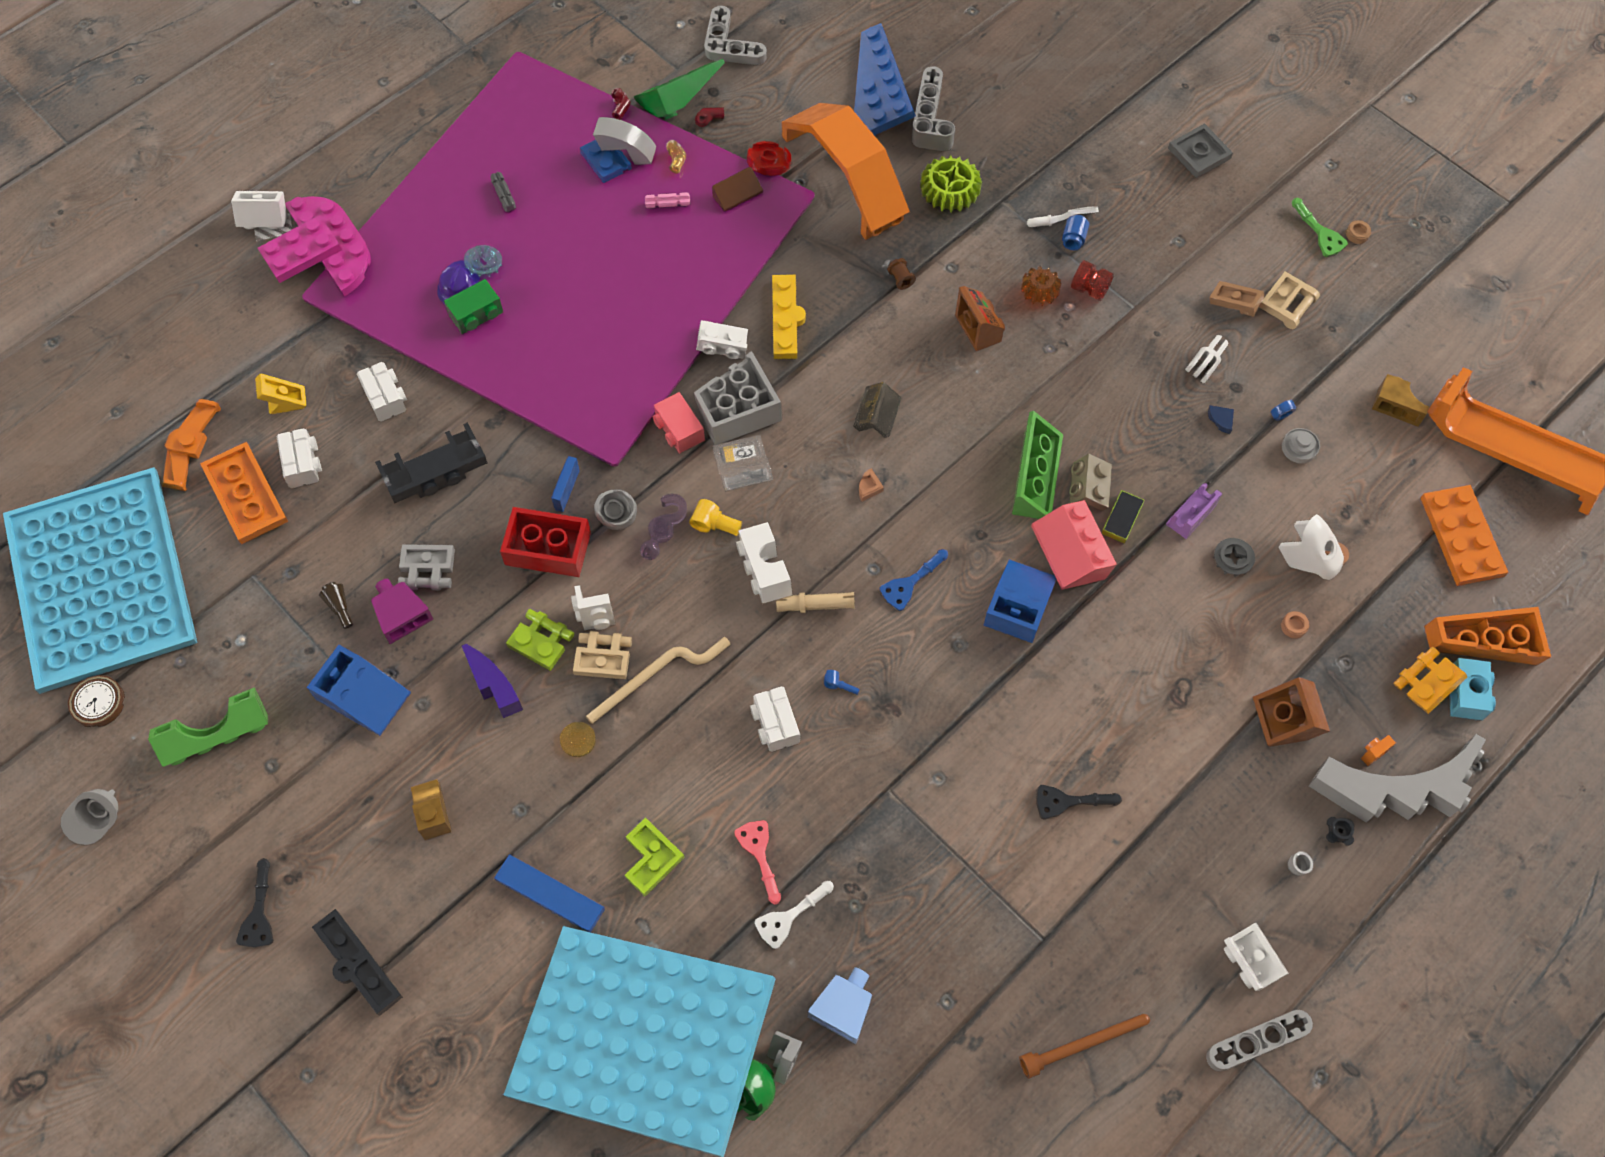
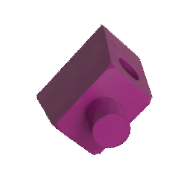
[371,579,434,644]

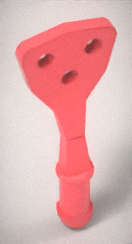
[734,820,781,905]

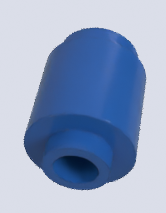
[1062,215,1090,251]

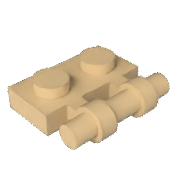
[573,631,632,679]

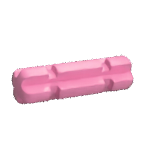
[645,193,690,208]

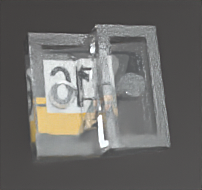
[712,435,773,492]

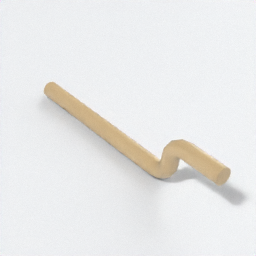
[586,637,731,724]

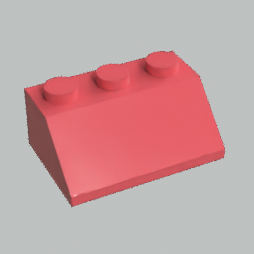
[1031,500,1117,590]

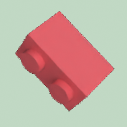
[653,392,705,454]

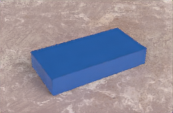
[551,456,580,512]

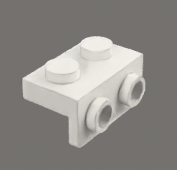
[571,585,615,630]
[1224,923,1289,991]

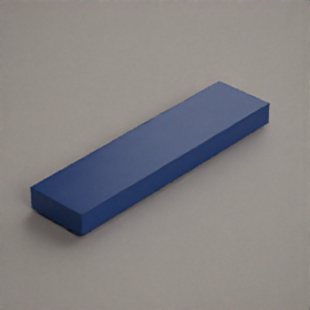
[494,854,605,933]

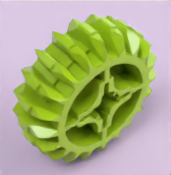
[920,155,982,212]

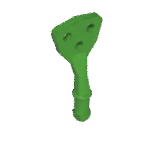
[1292,198,1348,257]

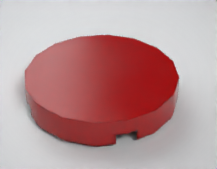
[747,141,792,176]

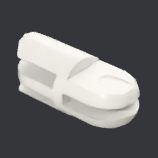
[1185,335,1229,383]

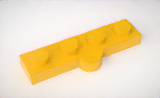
[772,275,806,359]

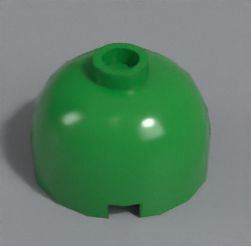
[737,1059,776,1121]

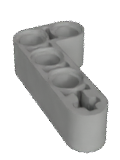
[912,66,955,151]

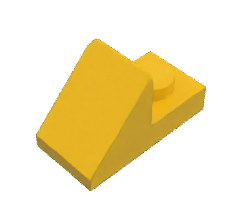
[255,373,306,414]

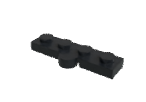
[312,909,403,1016]

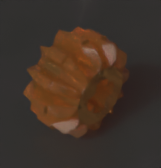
[1021,265,1062,306]

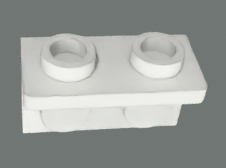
[696,320,748,359]

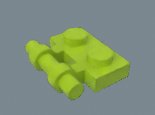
[506,609,574,671]

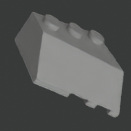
[694,351,782,446]

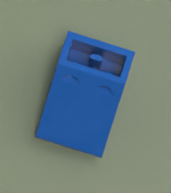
[983,559,1056,643]
[307,645,411,736]

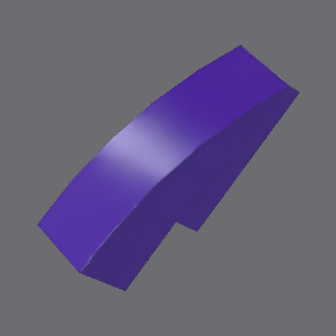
[462,644,523,718]

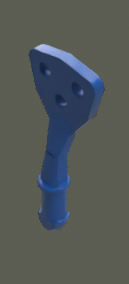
[880,549,948,611]

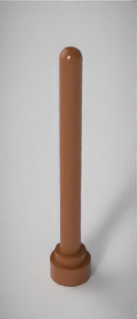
[1019,1014,1150,1079]

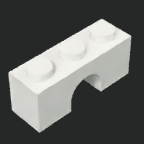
[736,522,792,603]

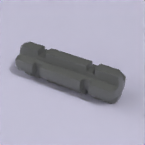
[490,172,516,212]

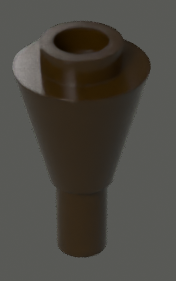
[319,582,353,629]

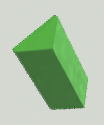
[1012,411,1063,519]

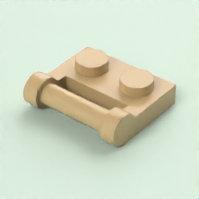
[1259,271,1320,329]

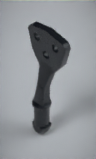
[1036,785,1122,820]
[236,858,274,948]

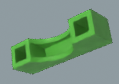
[148,687,268,767]

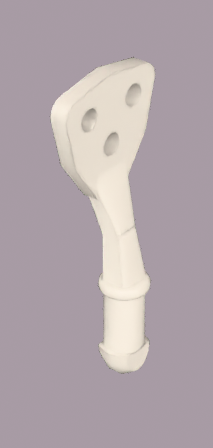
[1027,206,1099,227]
[755,881,834,949]

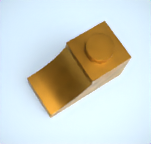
[1372,374,1429,427]
[411,779,452,840]

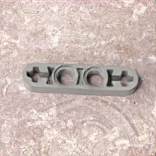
[1206,1010,1313,1072]

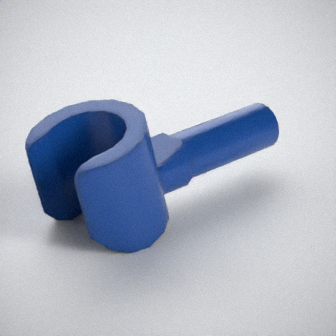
[824,670,860,695]

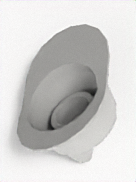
[61,789,118,845]

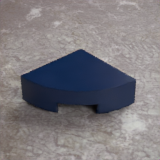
[1208,405,1234,434]

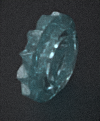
[464,245,502,277]

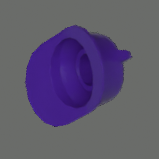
[437,260,481,305]

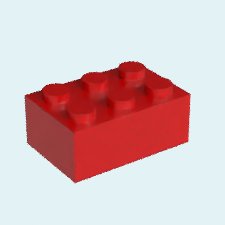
[500,507,591,577]

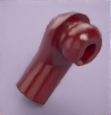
[611,88,630,120]
[695,107,724,127]

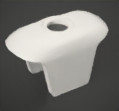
[1279,514,1344,580]

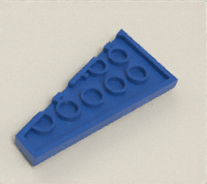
[854,23,916,135]

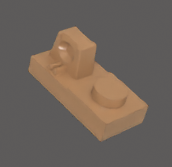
[1209,281,1264,317]

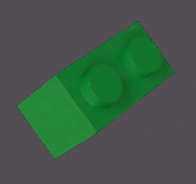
[444,279,503,334]

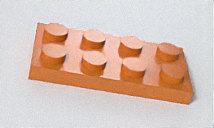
[200,442,288,544]
[1420,485,1509,586]

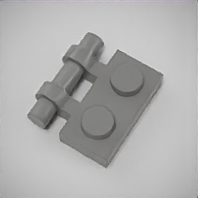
[398,545,455,591]

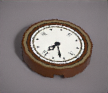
[68,675,125,727]

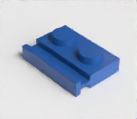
[580,140,632,183]

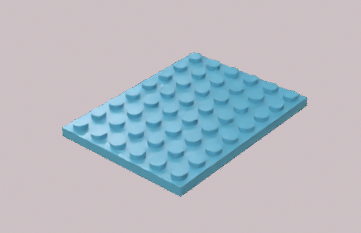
[3,467,198,694]
[504,926,776,1157]

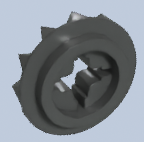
[1213,538,1255,577]

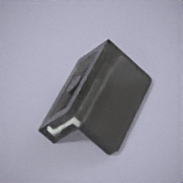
[853,382,902,438]

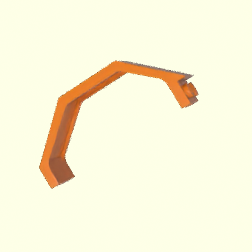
[782,103,910,240]

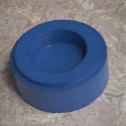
[1270,400,1297,421]

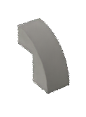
[593,117,657,165]

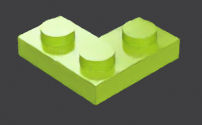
[625,818,685,897]

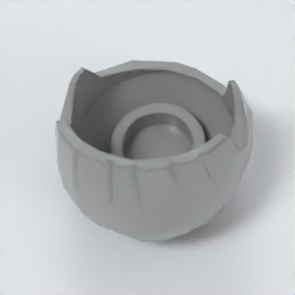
[594,489,637,530]

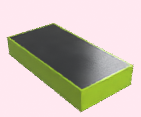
[1102,490,1145,544]

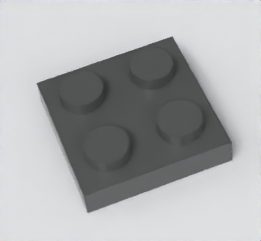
[1168,123,1233,178]

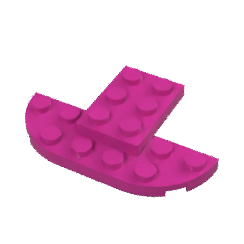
[258,196,371,296]

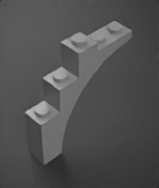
[1309,734,1486,823]

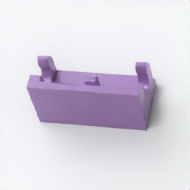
[1166,483,1222,539]

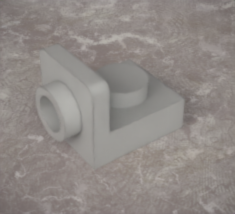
[767,1031,802,1085]

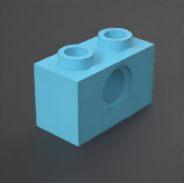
[1450,658,1496,720]

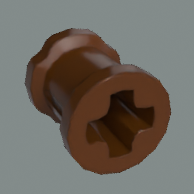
[887,258,916,290]

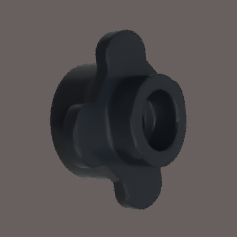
[1326,817,1355,846]

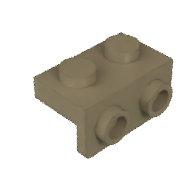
[1069,454,1112,511]

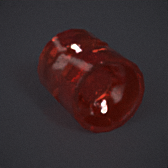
[1071,260,1114,301]

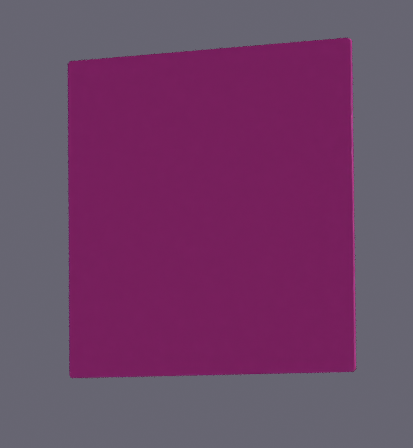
[302,52,815,467]

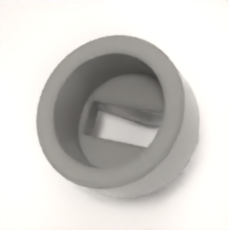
[1287,852,1313,876]

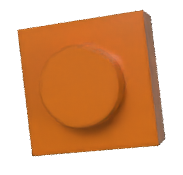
[1361,735,1396,766]

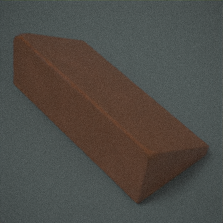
[712,167,763,212]

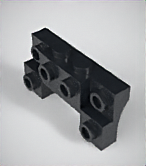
[375,422,488,504]

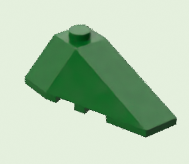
[634,59,725,120]

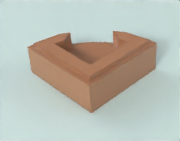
[859,468,884,502]

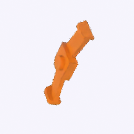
[162,399,221,491]

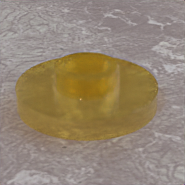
[560,722,596,757]

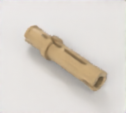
[776,592,855,613]

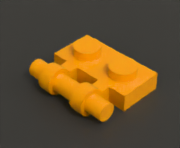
[1393,647,1467,714]

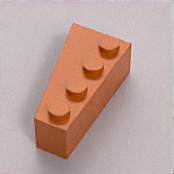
[1424,607,1551,665]

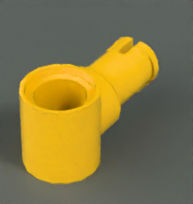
[689,499,742,536]

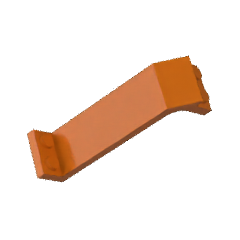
[1427,367,1605,515]

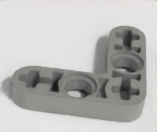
[704,6,767,65]

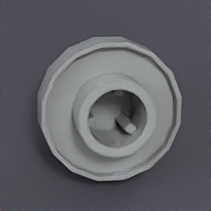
[1282,428,1320,463]

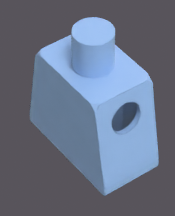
[808,967,872,1044]

